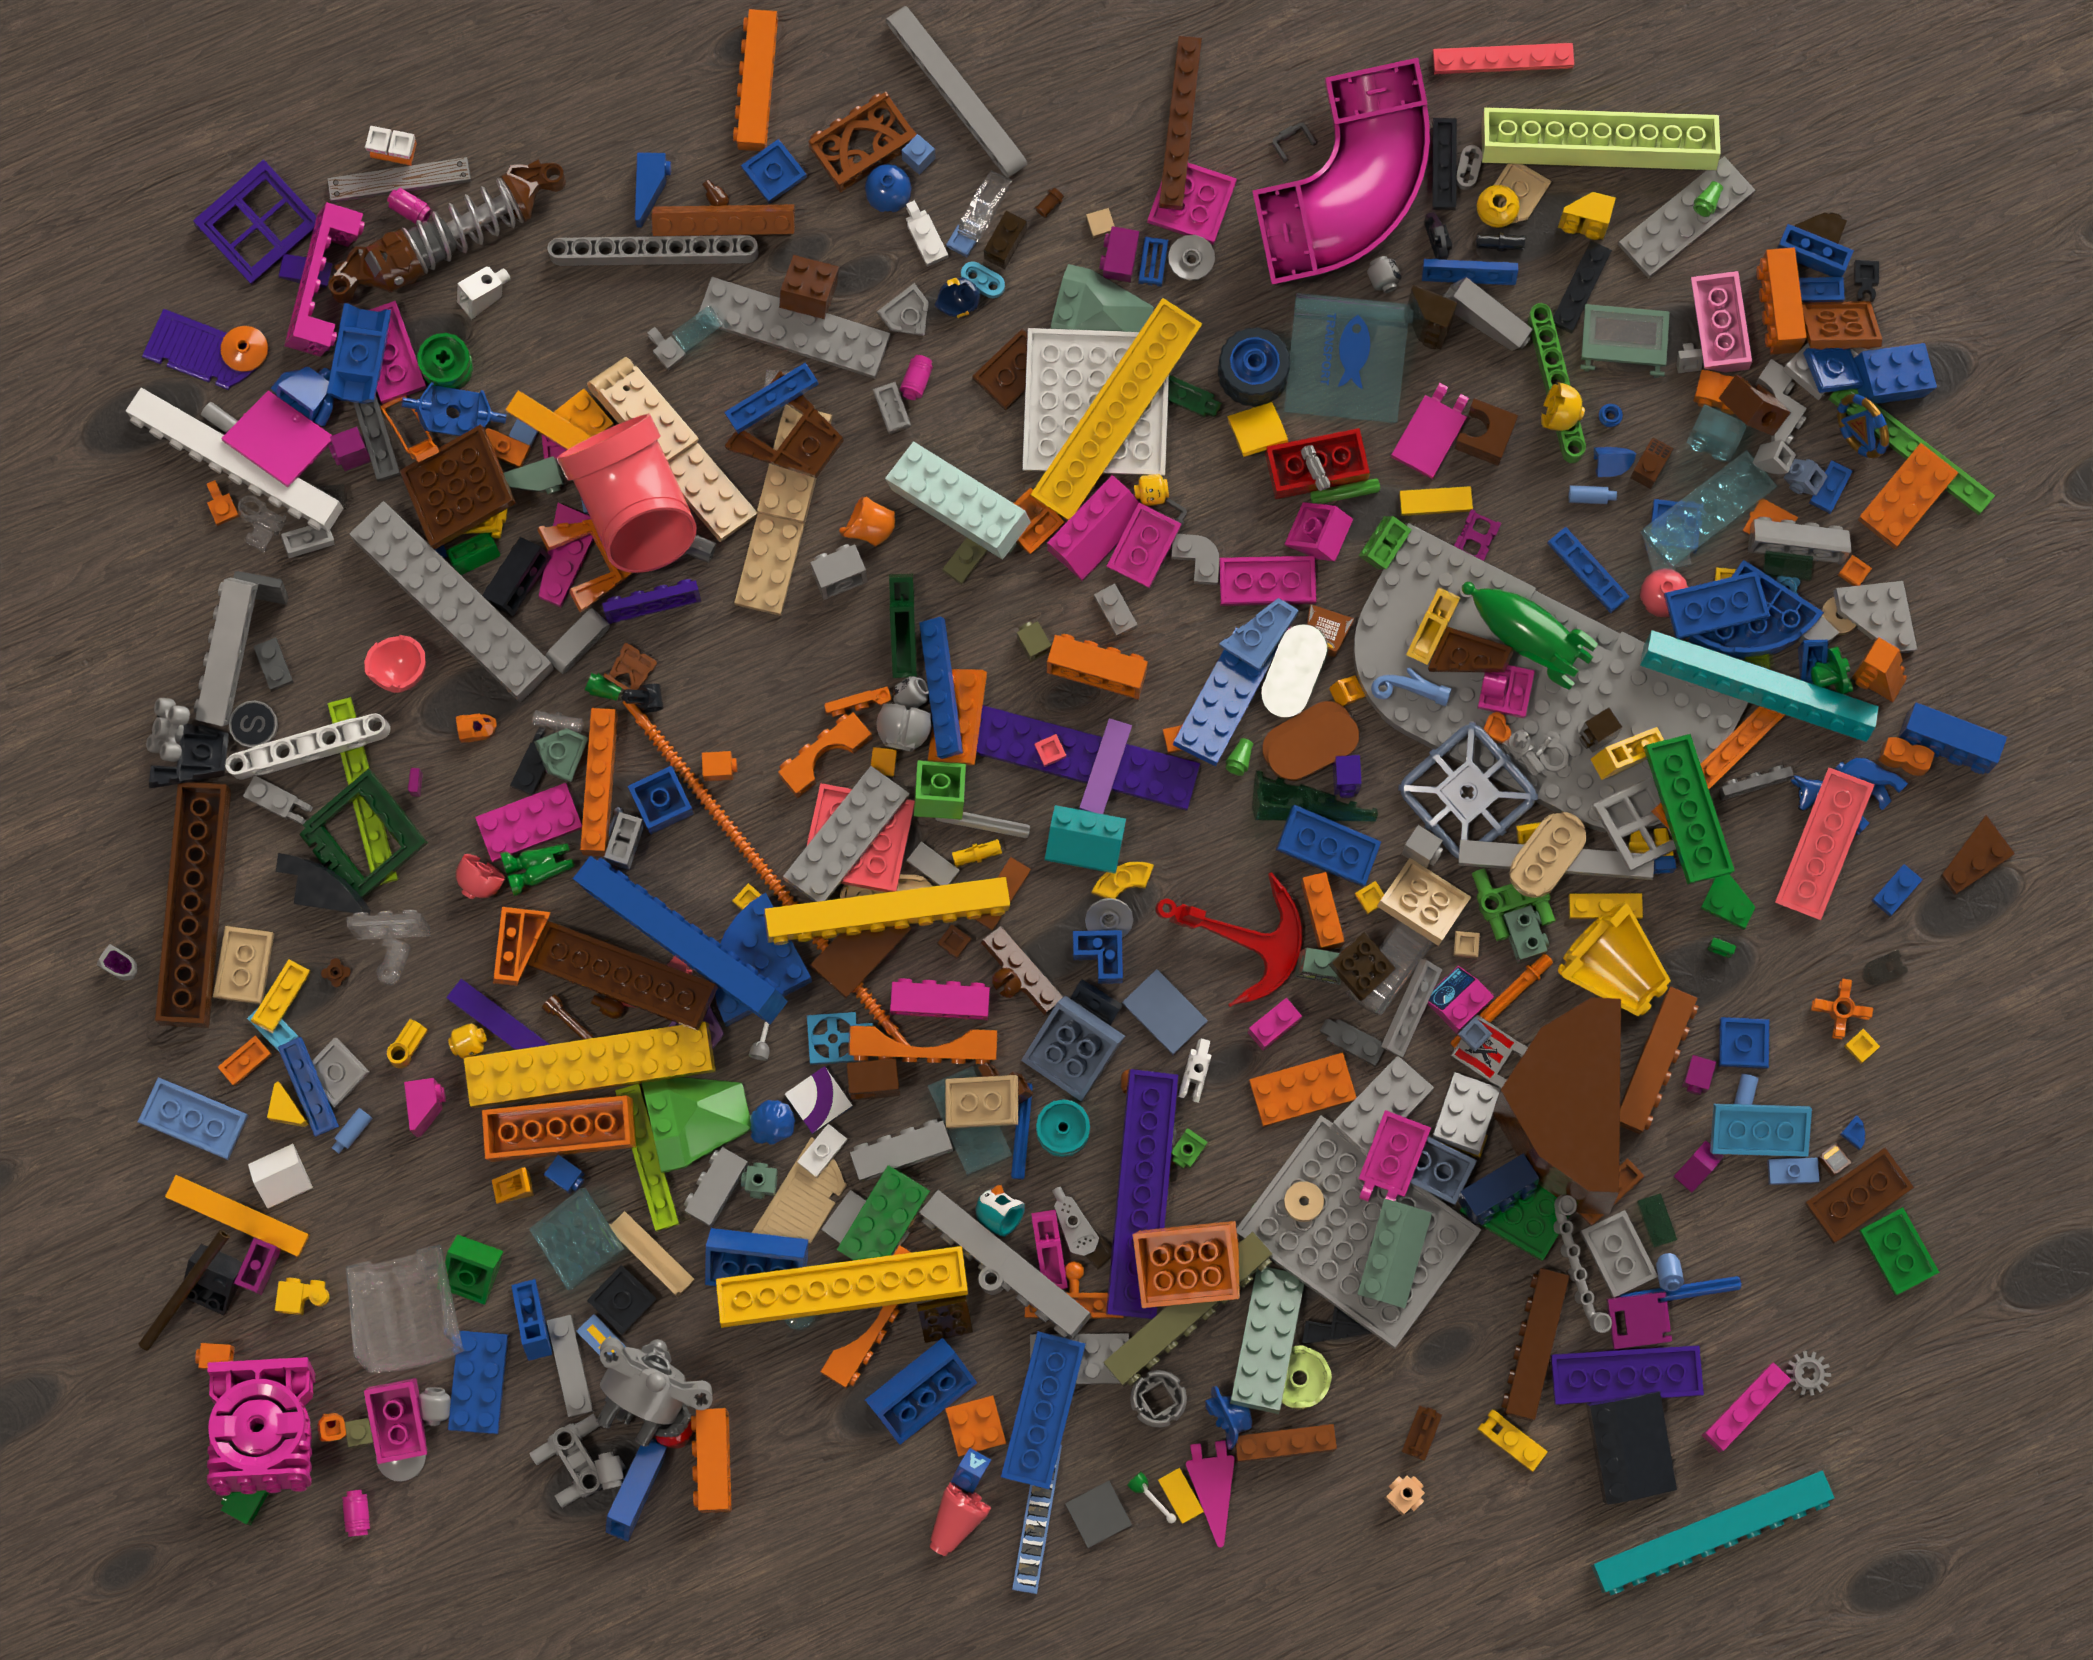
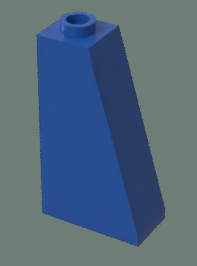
[606,1439,667,1542]

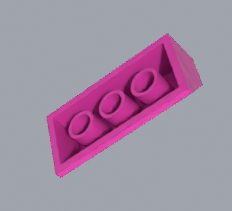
[1047,475,1139,581]

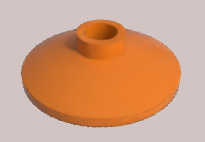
[221,326,268,372]

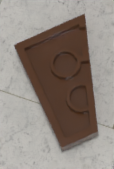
[1941,815,2015,895]

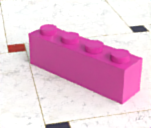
[890,978,990,1020]
[1701,1362,1791,1453]

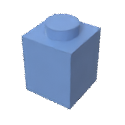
[902,134,935,175]

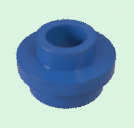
[1599,404,1623,427]

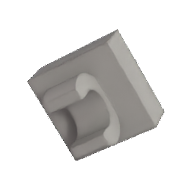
[1676,343,1703,373]

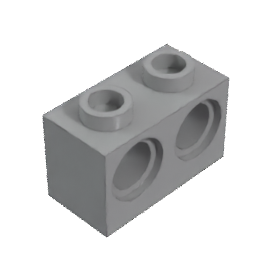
[604,812,645,870]

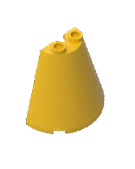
[1558,903,1671,1016]

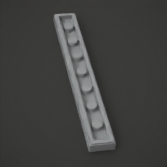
[1458,840,1654,880]

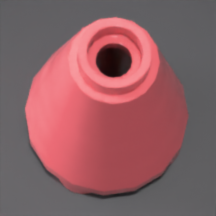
[930,1482,991,1556]

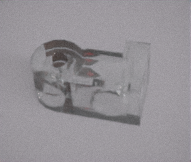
[376,936,411,985]

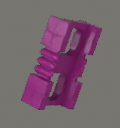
[1454,509,1501,561]

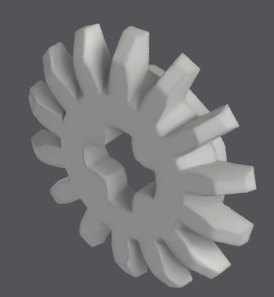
[1786,1351,1831,1396]

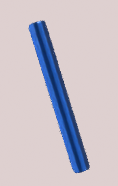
[1620,1276,1741,1302]

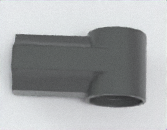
[684,535,717,563]

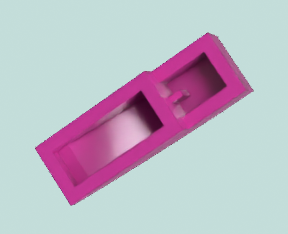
[1031,1210,1068,1289]

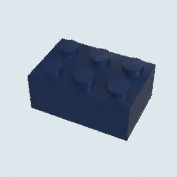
[1458,1153,1539,1226]

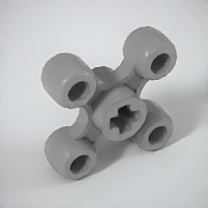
[146,698,190,762]

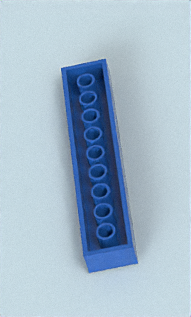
[573,856,788,1025]

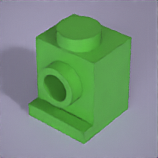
[1171,1128,1208,1169]

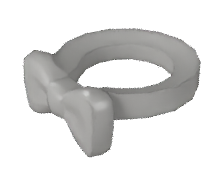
[1535,737,1569,772]

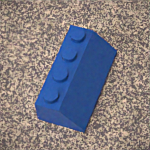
[705,1228,808,1286]
[865,1338,977,1445]

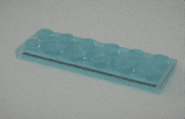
[1640,450,1777,568]

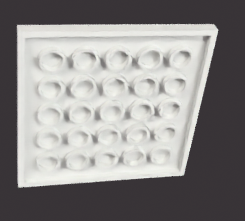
[1023,328,1169,476]

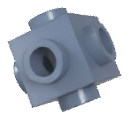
[1784,459,1828,496]

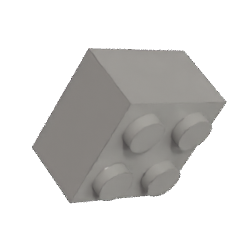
[811,544,868,600]

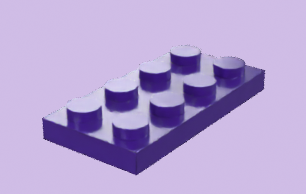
[602,579,702,624]

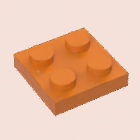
[945,1395,1006,1457]

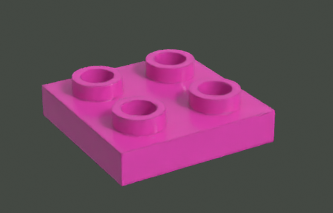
[1477,665,1535,719]

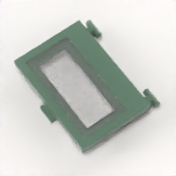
[1580,304,1670,378]

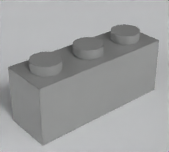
[684,1147,749,1228]

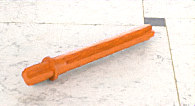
[1450,954,1553,1049]

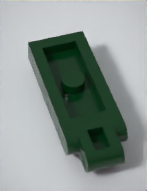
[1168,375,1221,417]

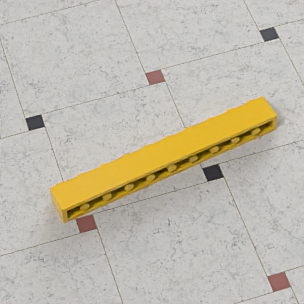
[764,877,1010,945]

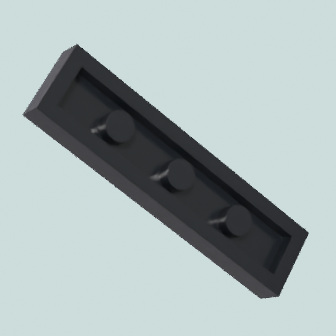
[1432,118,1457,210]
[1553,240,1612,334]

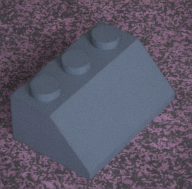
[1410,1137,1477,1205]

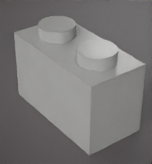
[1401,825,1443,868]

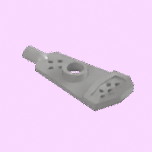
[1052,1186,1099,1256]

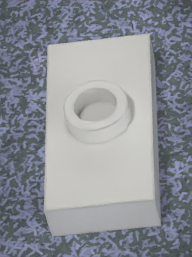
[797,1124,847,1178]

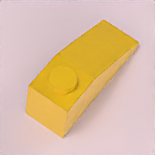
[1590,727,1664,780]

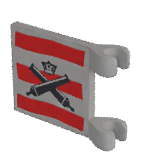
[1450,1015,1528,1090]

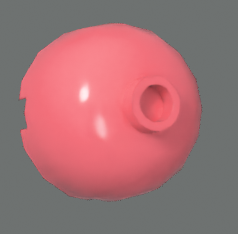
[1640,568,1688,617]
[456,854,505,899]

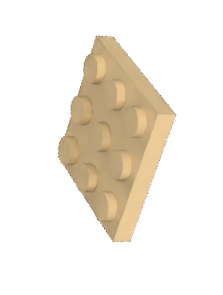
[1377,858,1471,946]

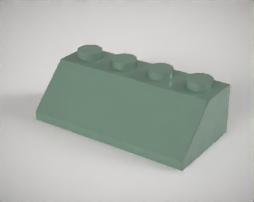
[1357,1198,1432,1308]

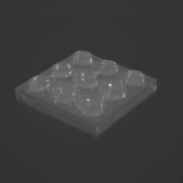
[347,910,430,940]

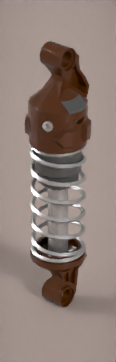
[329,159,566,303]

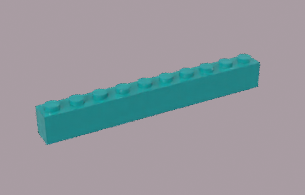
[1640,630,1879,742]
[1591,1470,1835,1596]

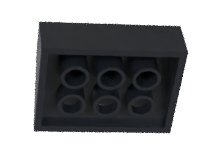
[1586,1391,1677,1505]

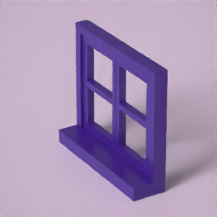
[193,159,317,285]

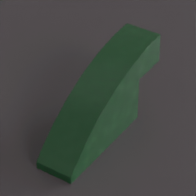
[889,574,917,678]

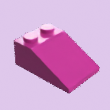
[364,1378,427,1464]

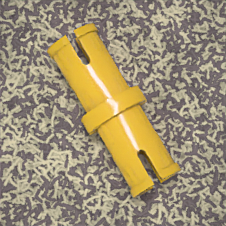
[952,839,1002,867]

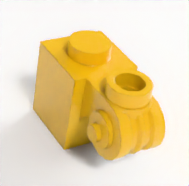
[275,1278,330,1315]

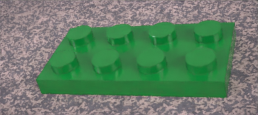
[837,1165,930,1260]

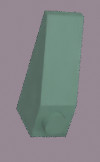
[503,456,565,495]

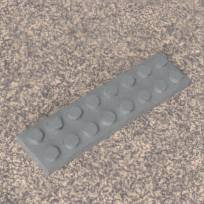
[696,277,890,379]

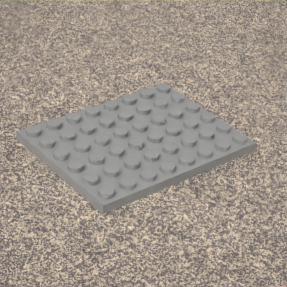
[1236,1115,1481,1349]

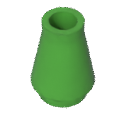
[1693,181,1723,217]
[1226,738,1254,776]

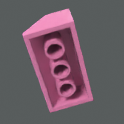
[1691,271,1752,373]

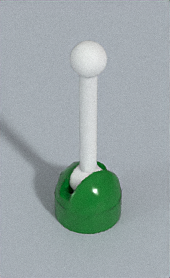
[1127,1471,1176,1523]

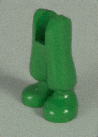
[500,843,575,896]

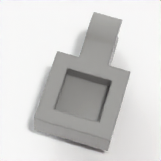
[647,327,686,371]

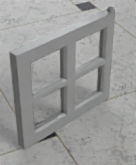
[1592,777,1676,872]

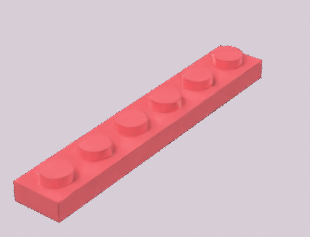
[1433,43,1574,74]

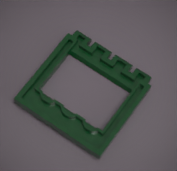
[299,769,428,899]

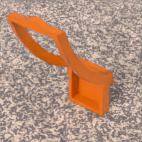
[380,396,439,462]

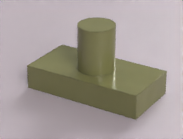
[942,538,988,585]

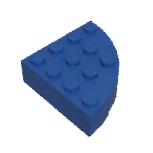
[1688,560,1824,660]
[715,893,812,1027]

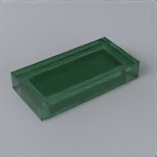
[1763,551,1813,581]

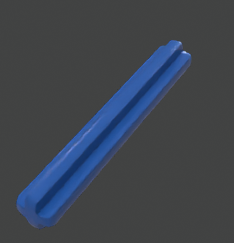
[1011,1083,1033,1180]

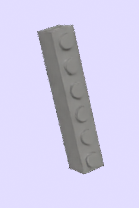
[194,577,258,726]

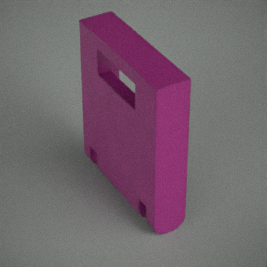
[1606,1291,1672,1349]

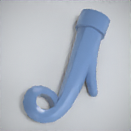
[1371,668,1452,707]

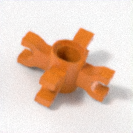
[1811,979,1873,1040]

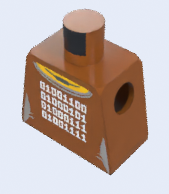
[1307,604,1354,657]

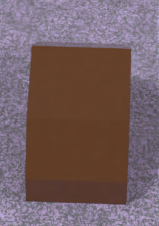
[1493,997,1621,1215]

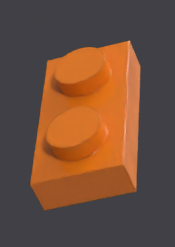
[218,1035,272,1087]

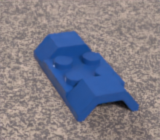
[327,303,391,404]

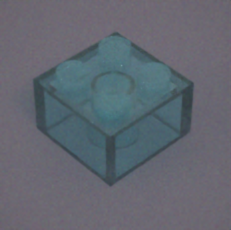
[1686,404,1747,462]

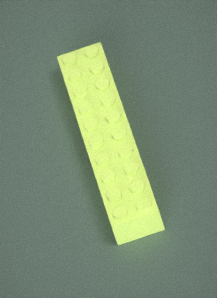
[1482,108,1721,170]

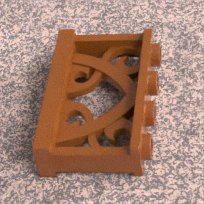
[808,92,917,193]

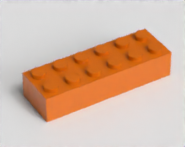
[482,1095,636,1162]

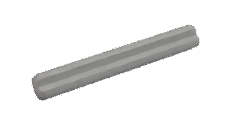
[935,812,1030,838]

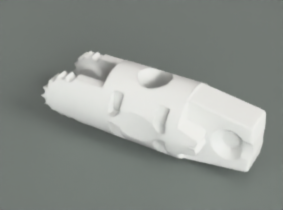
[1178,1038,1211,1103]

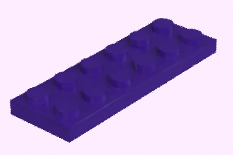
[1550,1346,1704,1405]

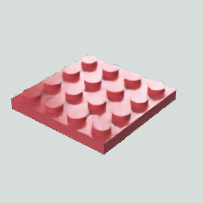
[807,783,915,893]

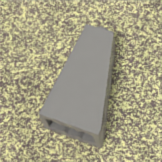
[1443,277,1532,351]

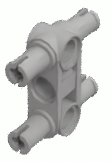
[529,1414,626,1508]

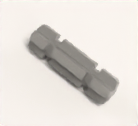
[1301,445,1330,491]

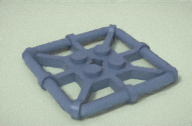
[1398,722,1538,859]

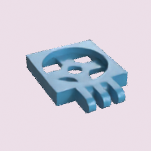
[807,1012,874,1065]

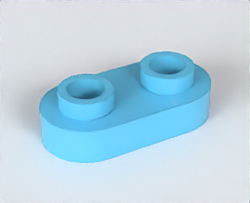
[961,262,1005,298]

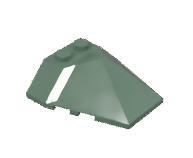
[1050,264,1154,332]

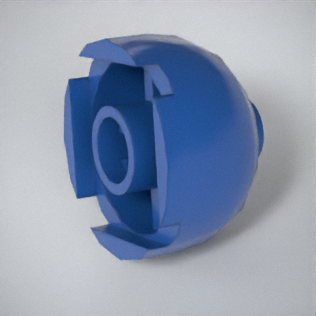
[865,164,912,212]

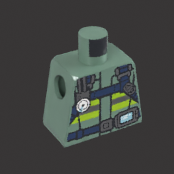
[1294,948,1341,985]

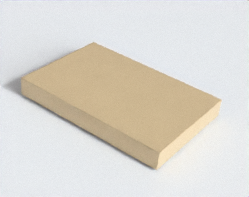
[213,926,274,1004]
[945,1075,1018,1129]

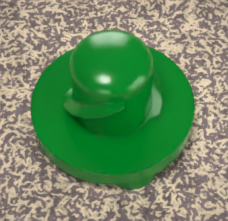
[1811,647,1853,694]

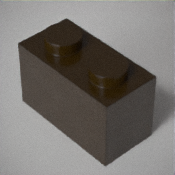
[984,210,1027,269]
[1579,707,1622,753]

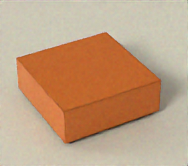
[1838,555,1872,586]

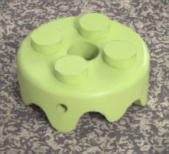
[1282,1345,1332,1409]

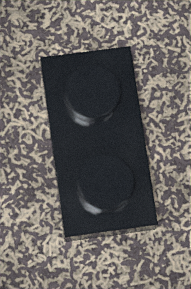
[1070,979,1123,1026]

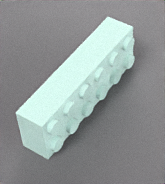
[885,441,1031,560]

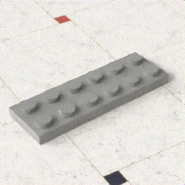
[1618,156,1755,279]
[783,766,910,902]

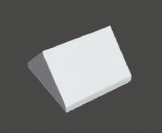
[248,1144,313,1209]

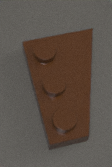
[1428,627,1514,672]

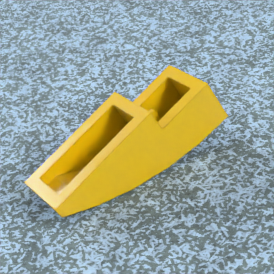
[1406,587,1461,665]

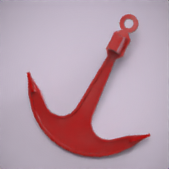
[1155,872,1302,1007]

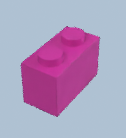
[1248,997,1302,1051]

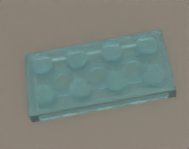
[928,1066,1012,1176]

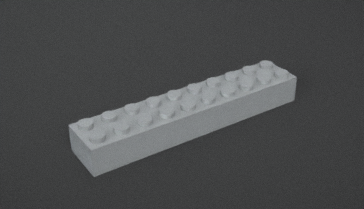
[350,501,554,703]

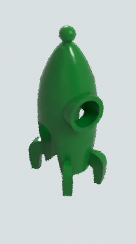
[1462,582,1598,690]

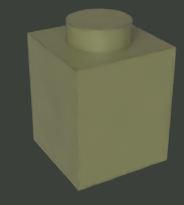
[1017,621,1052,662]
[345,1418,374,1449]

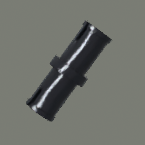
[1476,232,1525,251]

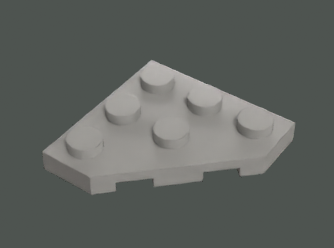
[1833,581,1917,653]

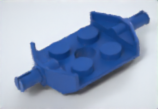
[401,382,507,436]

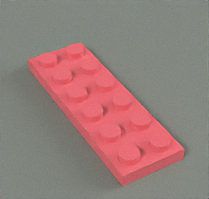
[1775,768,1875,920]

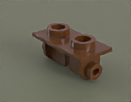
[1402,1405,1442,1461]

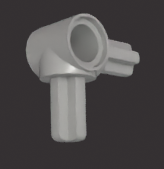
[1502,729,1545,776]

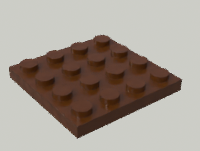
[400,424,516,550]

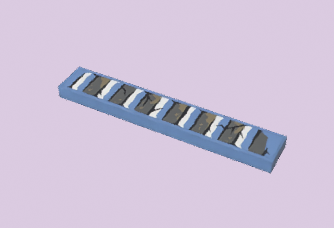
[1012,1445,1062,1594]

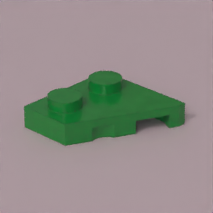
[1700,874,1755,930]

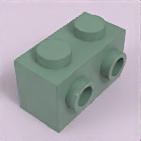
[1503,905,1549,964]

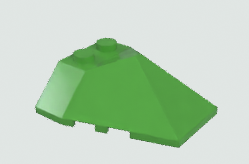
[642,1077,751,1173]

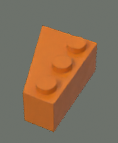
[1852,637,1907,702]
[493,907,551,986]

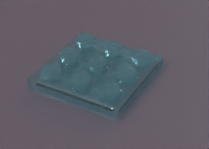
[529,1188,624,1290]

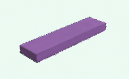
[1079,718,1132,814]

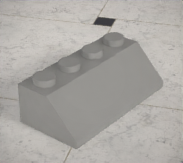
[1748,517,1851,564]

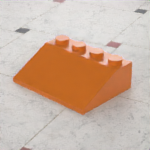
[1133,1221,1240,1308]

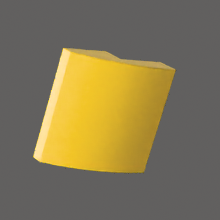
[1227,402,1288,457]

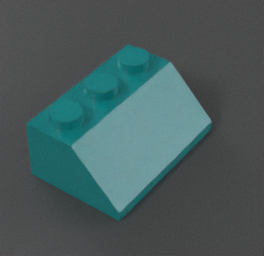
[1045,805,1126,874]

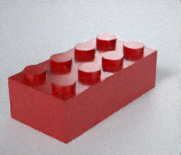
[1265,428,1370,499]

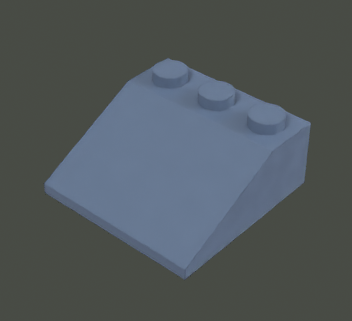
[1021,995,1126,1101]

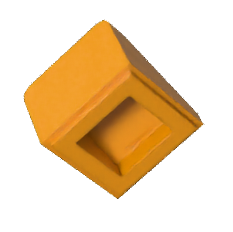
[1329,675,1365,707]
[871,747,897,777]

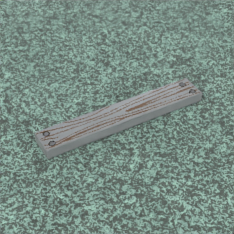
[328,157,471,203]

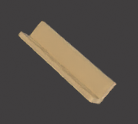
[606,1211,695,1298]

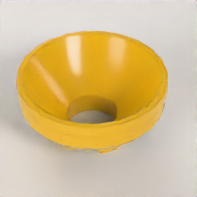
[1476,185,1520,228]

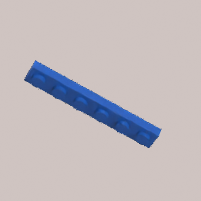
[919,616,963,759]

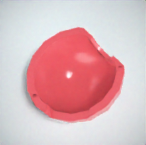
[364,635,426,693]

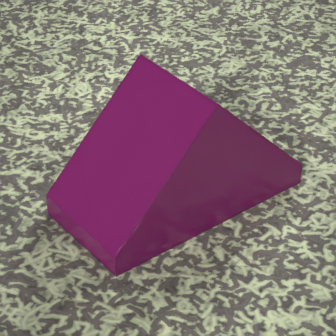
[1673,1140,1724,1193]

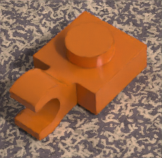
[207,480,240,526]

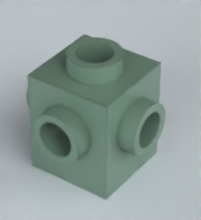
[741,1163,778,1199]

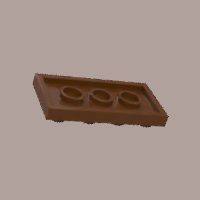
[1804,1148,1914,1244]

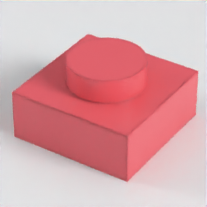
[1034,734,1066,767]

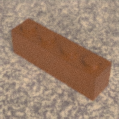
[1235,1424,1337,1463]

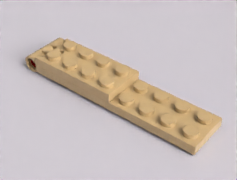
[587,357,758,542]
[734,404,832,616]

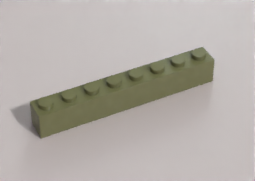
[1103,1232,1273,1387]

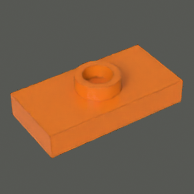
[486,428,531,468]

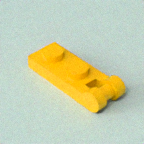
[1477,1409,1548,1472]

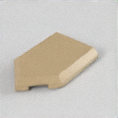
[1492,163,1552,224]

